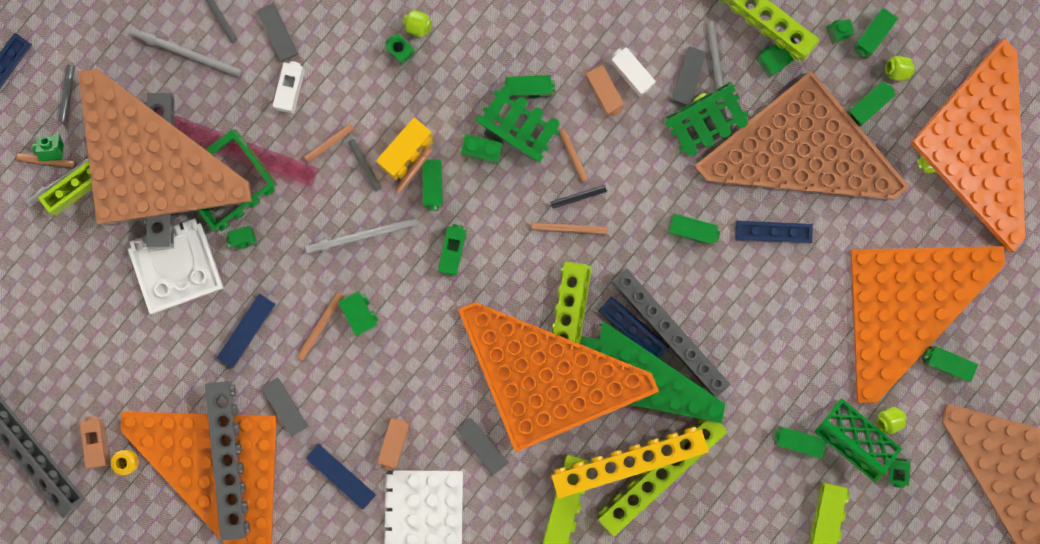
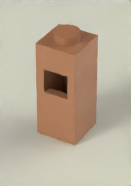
[585,65,625,117]
[79,416,110,469]
[377,417,411,471]

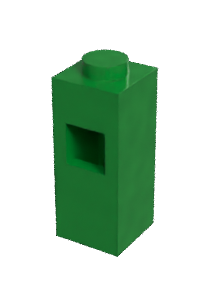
[852,7,899,58]
[505,75,555,99]
[847,81,896,127]
[422,159,443,211]
[667,214,720,246]
[438,224,467,276]
[923,346,979,382]
[773,426,827,459]

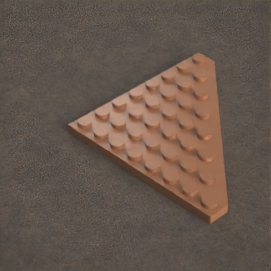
[78,69,252,225]
[694,70,909,200]
[941,404,1040,544]

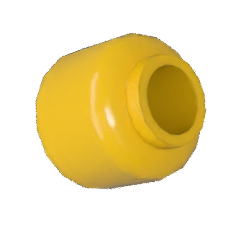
[111,450,139,475]

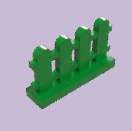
[664,81,749,156]
[475,87,560,163]

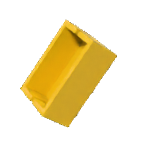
[376,117,433,181]

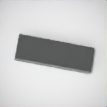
[256,2,299,62]
[671,46,707,106]
[261,378,309,437]
[457,418,509,475]

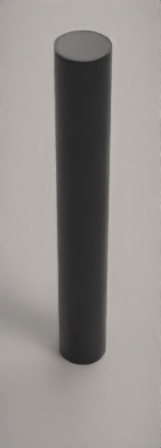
[550,185,607,209]

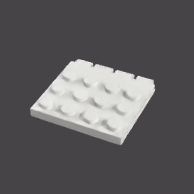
[128,218,224,315]
[384,470,463,544]

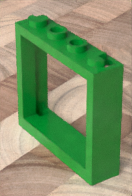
[198,129,278,232]

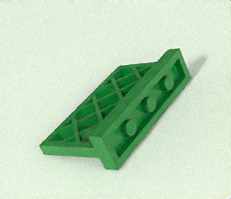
[814,398,902,483]

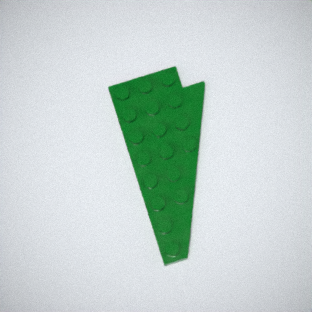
[580,322,725,423]

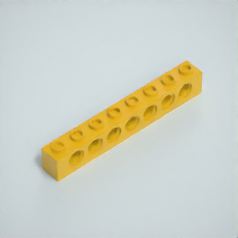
[551,427,709,499]

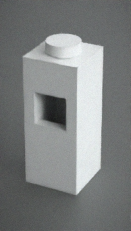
[611,47,656,97]
[273,61,305,114]

